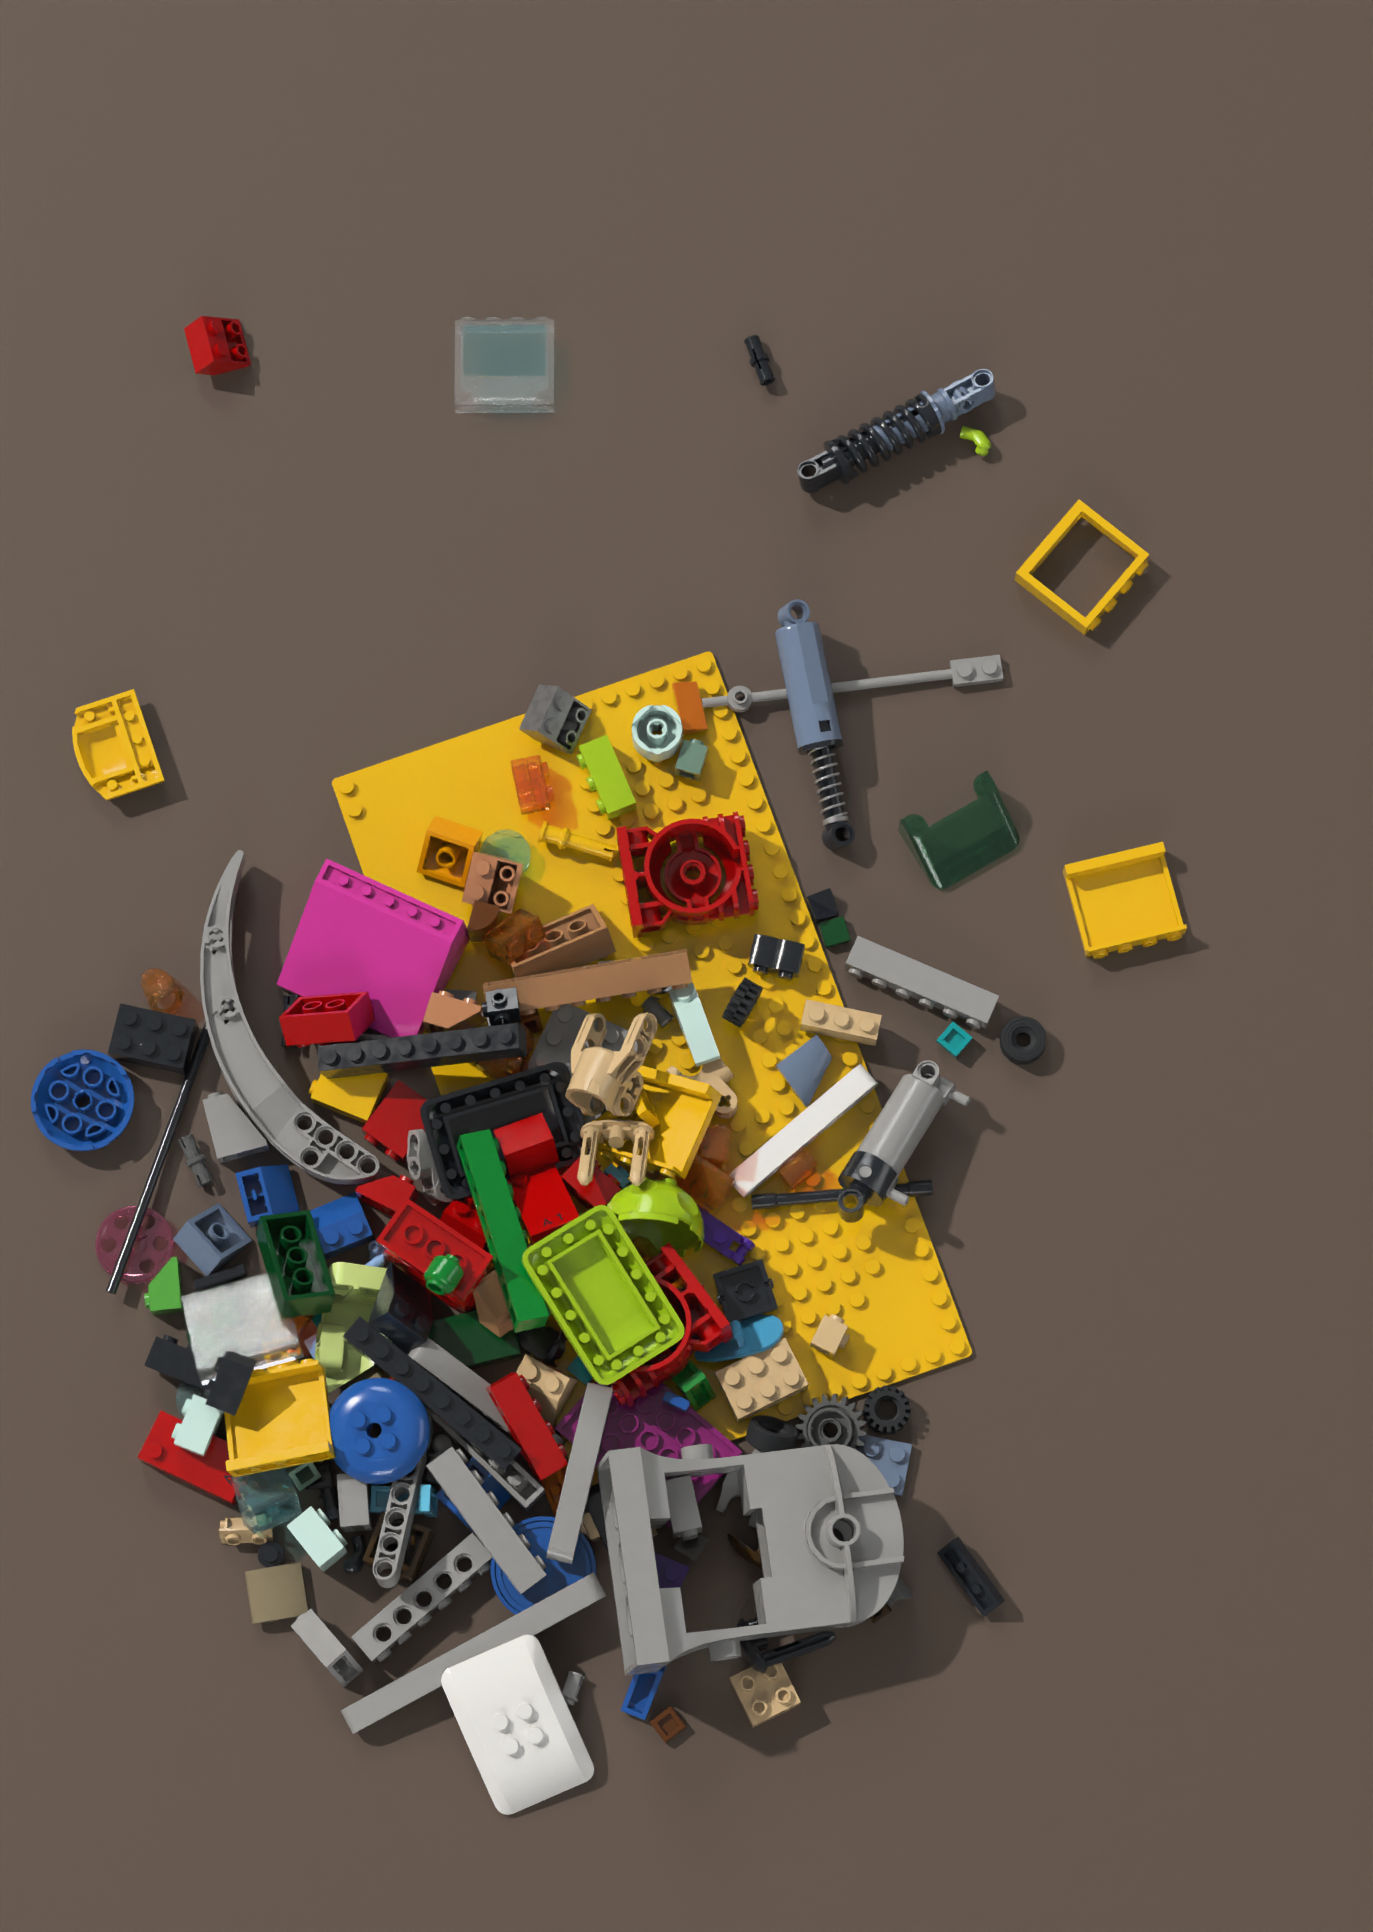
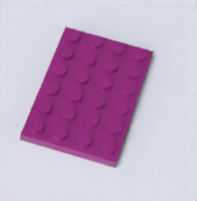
[555,1365,742,1529]

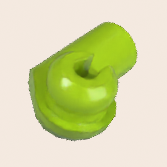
[959,426,991,456]

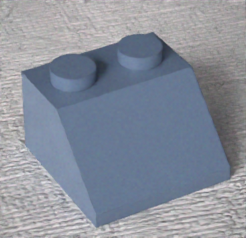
[173,1203,252,1276]

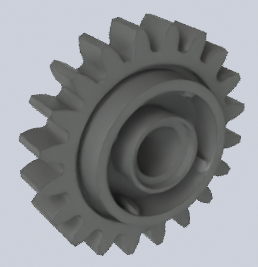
[796,1393,869,1452]

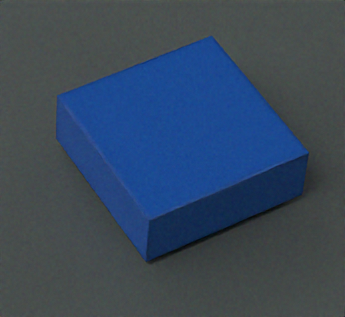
[662,1391,690,1414]

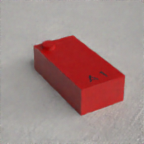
[506,1163,579,1245]
[137,1410,249,1506]

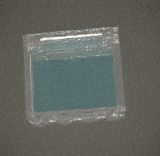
[454,317,555,413]

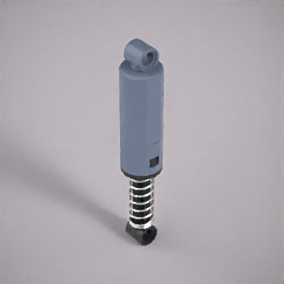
[775,599,855,851]

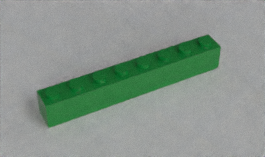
[457,1129,551,1333]

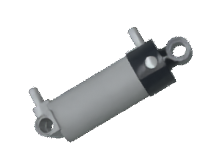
[838,1060,971,1223]

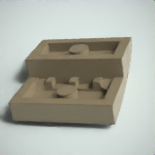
[245,1563,308,1624]

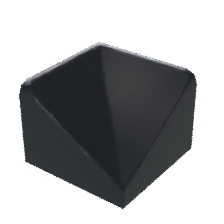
[806,888,839,924]

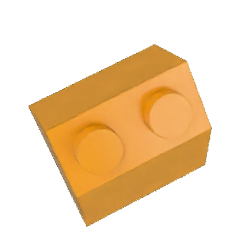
[417,816,483,888]

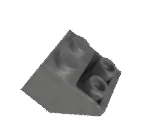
[519,684,591,754]

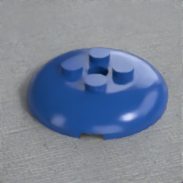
[31,1049,135,1152]
[329,1378,430,1484]

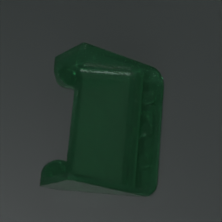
[898,771,1020,890]

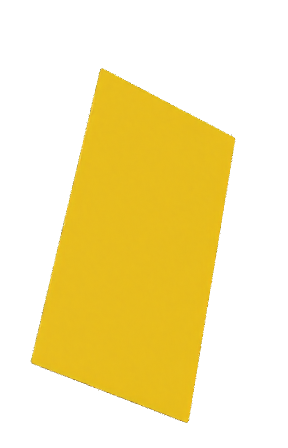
[332,651,972,1486]

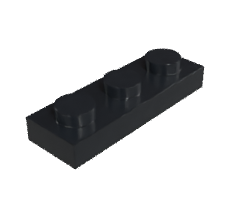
[937,1536,1005,1617]

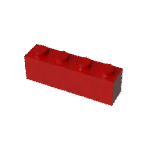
[486,1372,568,1480]

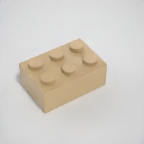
[715,1338,809,1423]

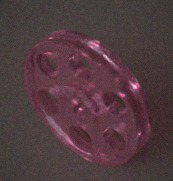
[95,1206,174,1284]

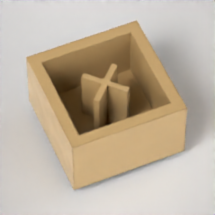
[729,1663,801,1727]

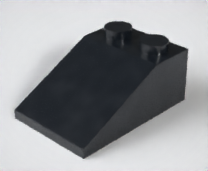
[368,1262,433,1353]

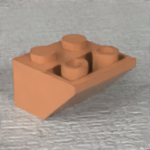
[462,851,524,914]
[423,991,484,1033]

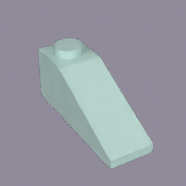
[669,982,721,1067]

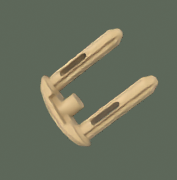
[577,1119,655,1186]

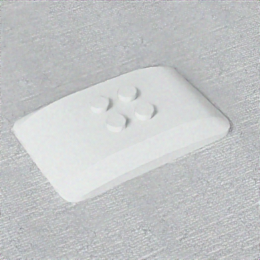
[441,1634,594,1815]

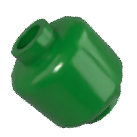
[424,1254,464,1295]

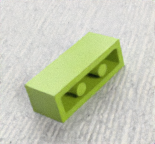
[576,735,636,820]

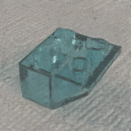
[231,1468,302,1534]

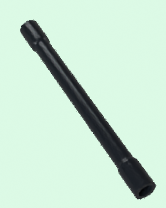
[751,1180,933,1210]

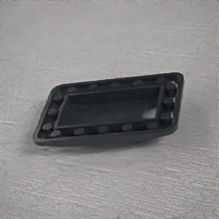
[420,1062,591,1199]

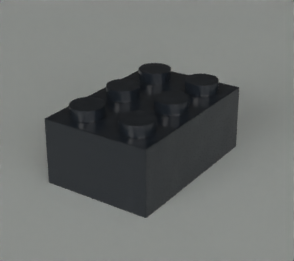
[108,1003,198,1075]

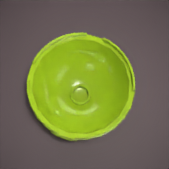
[606,1177,704,1258]

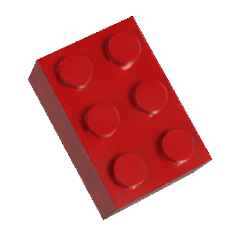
[279,991,375,1048]

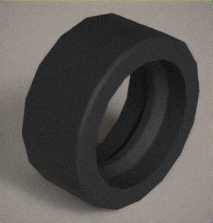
[745,1415,798,1452]

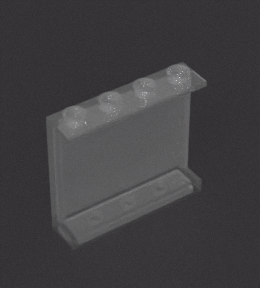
[181,1272,304,1385]

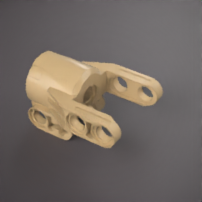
[565,1013,657,1116]

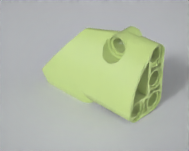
[315,1262,392,1394]

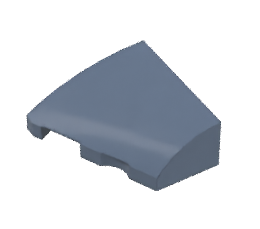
[776,1035,832,1107]

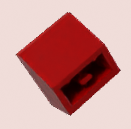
[184,316,251,375]
[440,1195,488,1251]

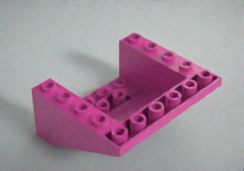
[277,858,470,1038]

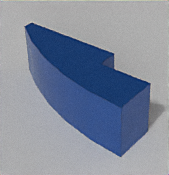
[620,1664,668,1720]

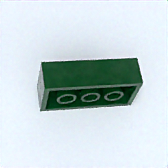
[256,1210,335,1319]
[428,1310,522,1370]

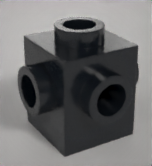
[482,987,522,1026]

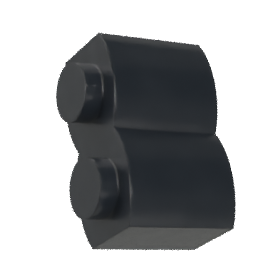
[748,934,805,980]

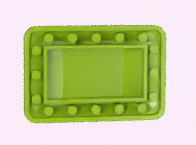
[522,1205,684,1385]

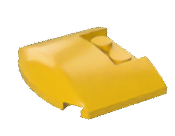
[72,689,165,801]

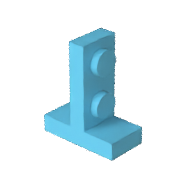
[370,1484,439,1518]

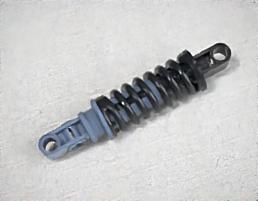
[797,369,996,493]

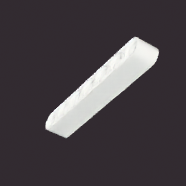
[727,1064,878,1198]

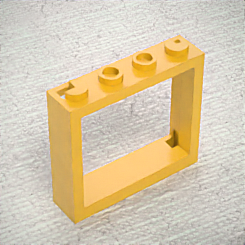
[1014,500,1149,635]

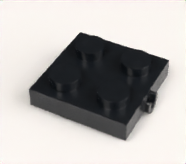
[713,1259,778,1323]

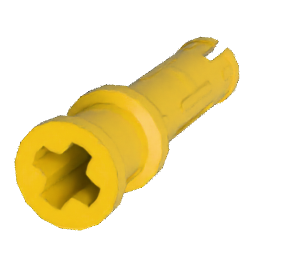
[538,821,616,862]

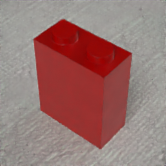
[362,1080,427,1163]

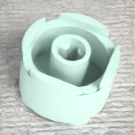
[632,705,682,762]

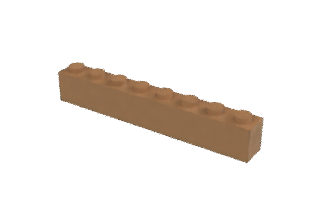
[483,949,692,1015]

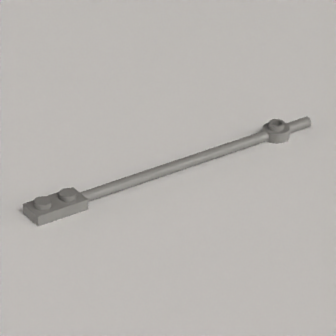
[702,655,1003,713]

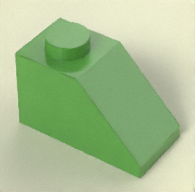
[144,1257,184,1315]

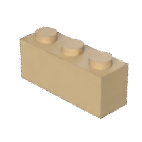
[800,999,882,1046]

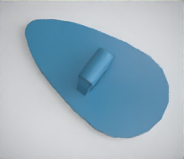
[694,1314,784,1362]

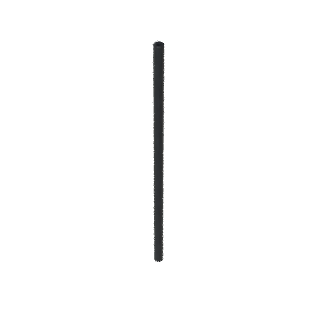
[106,1021,210,1294]

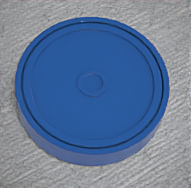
[491,1516,597,1617]

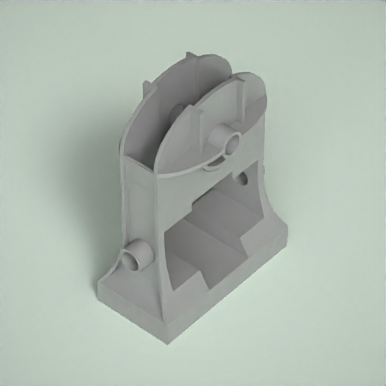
[597,1444,904,1676]

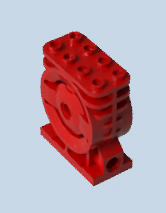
[616,811,759,938]
[376,1197,494,1314]
[607,1243,733,1407]

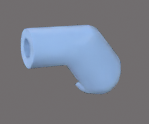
[365,1240,386,1268]

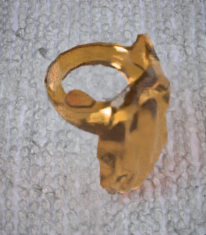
[141,968,185,1014]

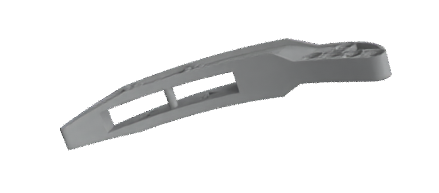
[200,850,380,1185]

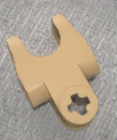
[667,1059,738,1119]

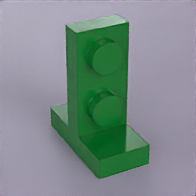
[671,1343,717,1412]

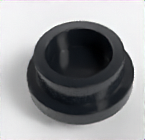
[258,1541,284,1568]

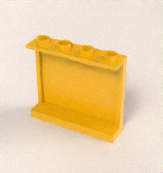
[1063,842,1187,959]
[597,1065,722,1179]
[224,1359,336,1478]

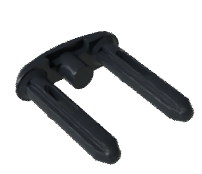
[736,1618,836,1673]

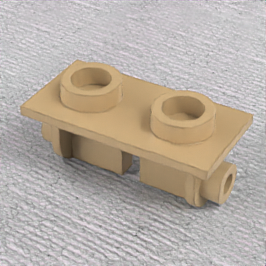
[219,1517,274,1545]

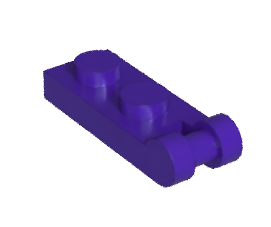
[698,1206,755,1266]

